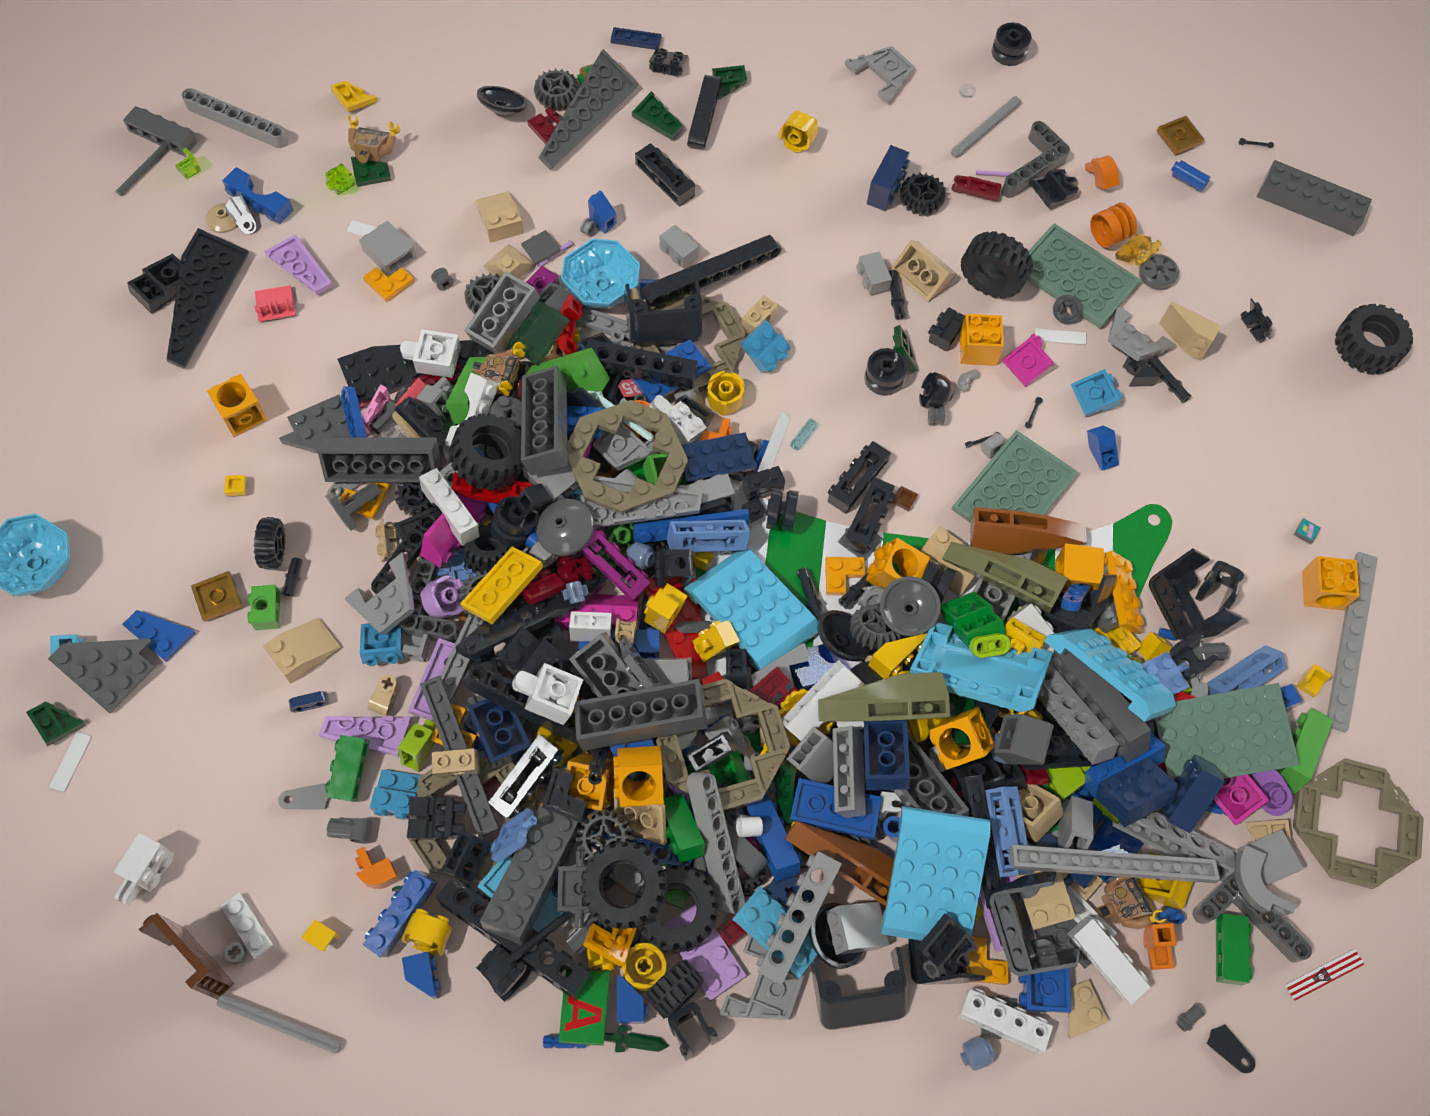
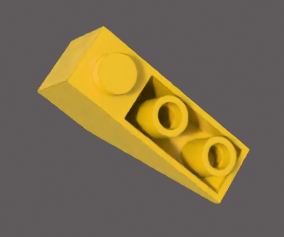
[868,633,927,679]

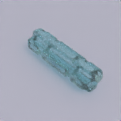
[790,419,817,451]

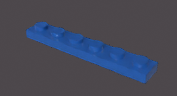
[633,509,749,543]

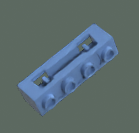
[667,520,750,552]
[1207,645,1287,696]
[985,787,1033,877]

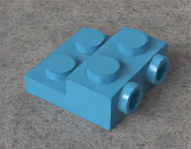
[740,320,791,372]
[1071,369,1123,417]
[360,623,404,666]
[370,769,421,820]

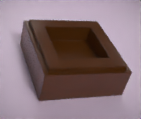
[892,486,918,512]

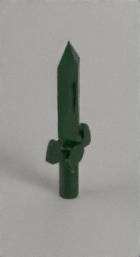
[604,1025,669,1053]

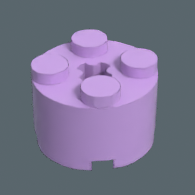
[420,576,464,619]

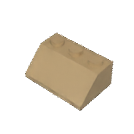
[890,240,957,302]
[920,526,976,596]

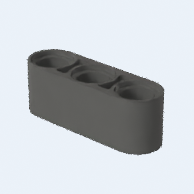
[726,821,768,878]

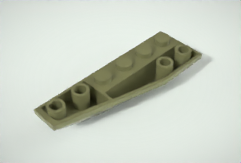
[942,542,1068,613]
[818,672,950,721]

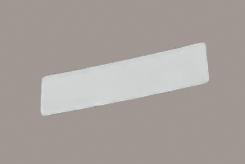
[1035,328,1087,344]
[49,732,91,792]

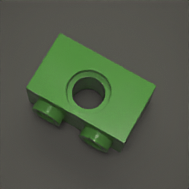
[247,584,281,630]

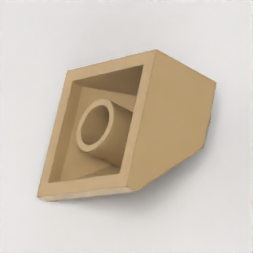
[484,244,534,278]

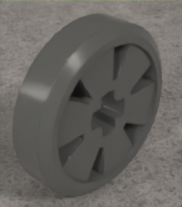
[1139,254,1179,290]

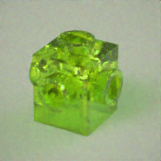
[325,163,355,195]

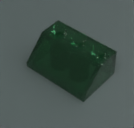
[508,301,570,366]

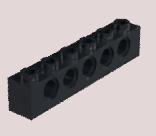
[585,339,698,389]

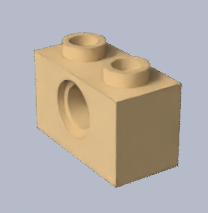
[741,295,778,335]
[432,748,480,777]

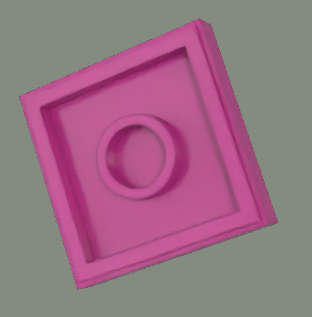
[1002,337,1054,388]

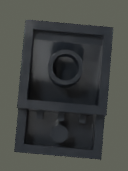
[127,254,181,314]
[951,752,1026,793]

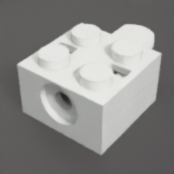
[400,329,461,378]
[649,395,707,445]
[512,663,583,725]
[114,833,175,906]

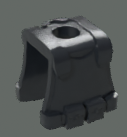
[654,549,695,588]
[1195,561,1244,611]
[1169,632,1219,681]
[476,945,532,1002]
[668,1002,719,1061]

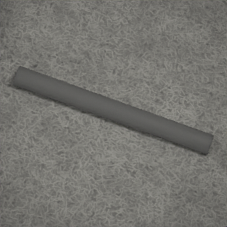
[116,144,168,196]

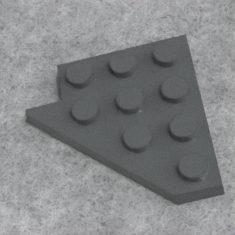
[279,394,350,454]
[48,638,155,713]

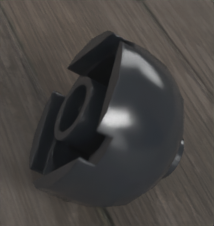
[919,372,953,408]

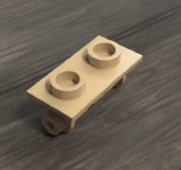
[375,519,397,562]

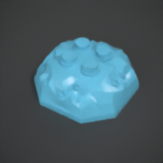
[561,238,640,309]
[0,513,71,597]

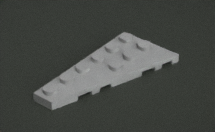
[581,476,702,528]

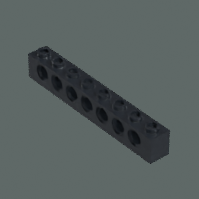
[436,877,592,1001]

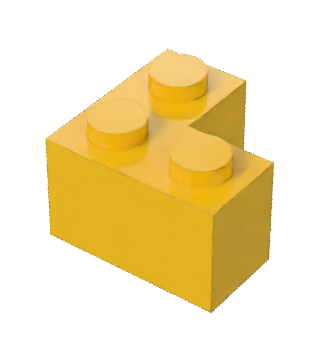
[644,583,687,634]

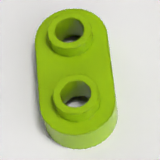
[969,633,1010,658]

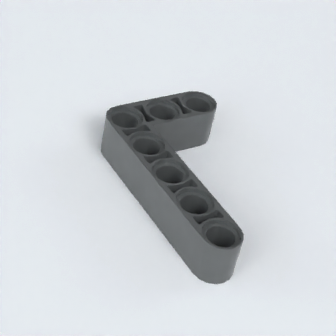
[1001,121,1070,198]
[400,552,459,643]
[1192,874,1312,963]

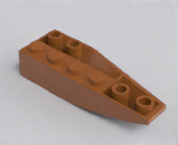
[970,507,1087,555]
[785,820,894,906]

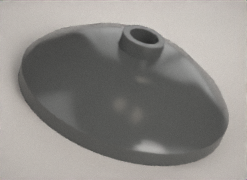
[536,499,594,556]
[880,576,941,636]

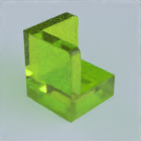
[175,147,201,180]

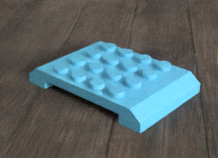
[684,548,818,671]
[910,622,1053,712]
[1044,629,1176,722]
[880,806,990,941]

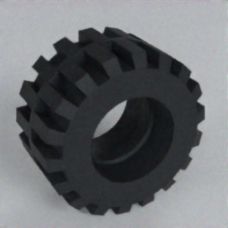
[463,523,511,575]
[645,959,704,1019]

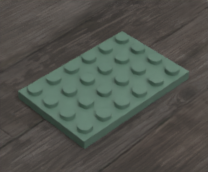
[1028,223,1141,329]
[951,430,1078,522]
[1154,683,1300,780]

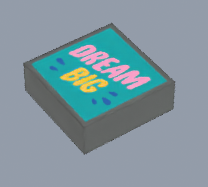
[1293,518,1321,544]

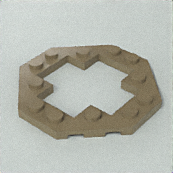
[633,293,746,391]
[567,400,688,514]
[656,679,790,811]
[406,757,537,881]
[1293,758,1424,889]

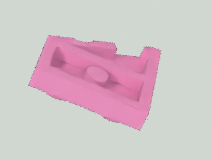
[362,385,391,433]

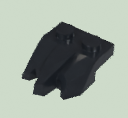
[1030,169,1079,208]
[916,913,977,975]

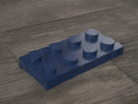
[681,432,757,484]

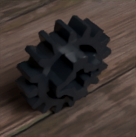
[394,482,435,516]

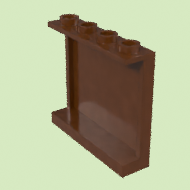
[138,913,235,1000]

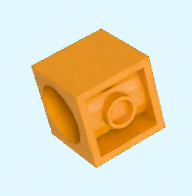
[959,314,1004,366]
[207,374,268,437]
[866,538,930,589]
[1055,543,1107,593]
[1302,556,1359,611]
[929,707,996,770]
[613,746,664,807]
[567,754,615,811]

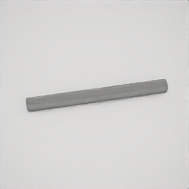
[951,96,1021,158]
[217,995,341,1054]

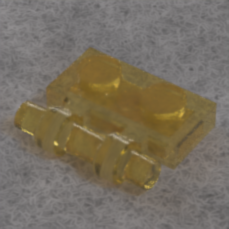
[1115,234,1162,266]

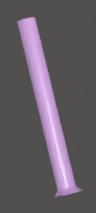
[976,170,1013,176]
[538,240,573,267]

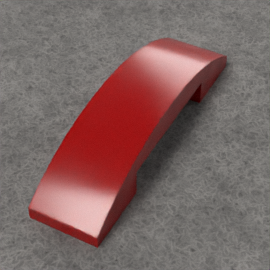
[556,294,583,355]
[452,472,533,503]

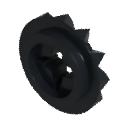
[1053,294,1082,323]

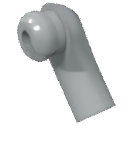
[957,369,979,391]

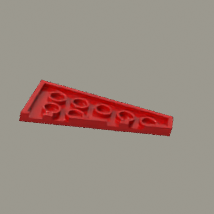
[643,562,707,683]

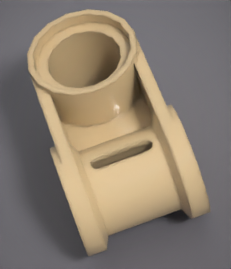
[615,618,637,651]
[368,674,401,716]

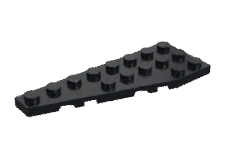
[167,228,249,369]
[337,340,494,404]
[455,561,606,661]

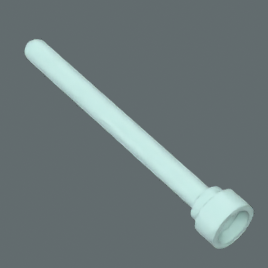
[587,391,654,441]

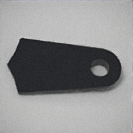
[1206,1025,1255,1074]

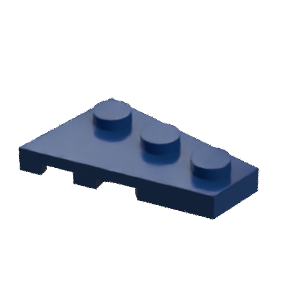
[122,610,196,662]

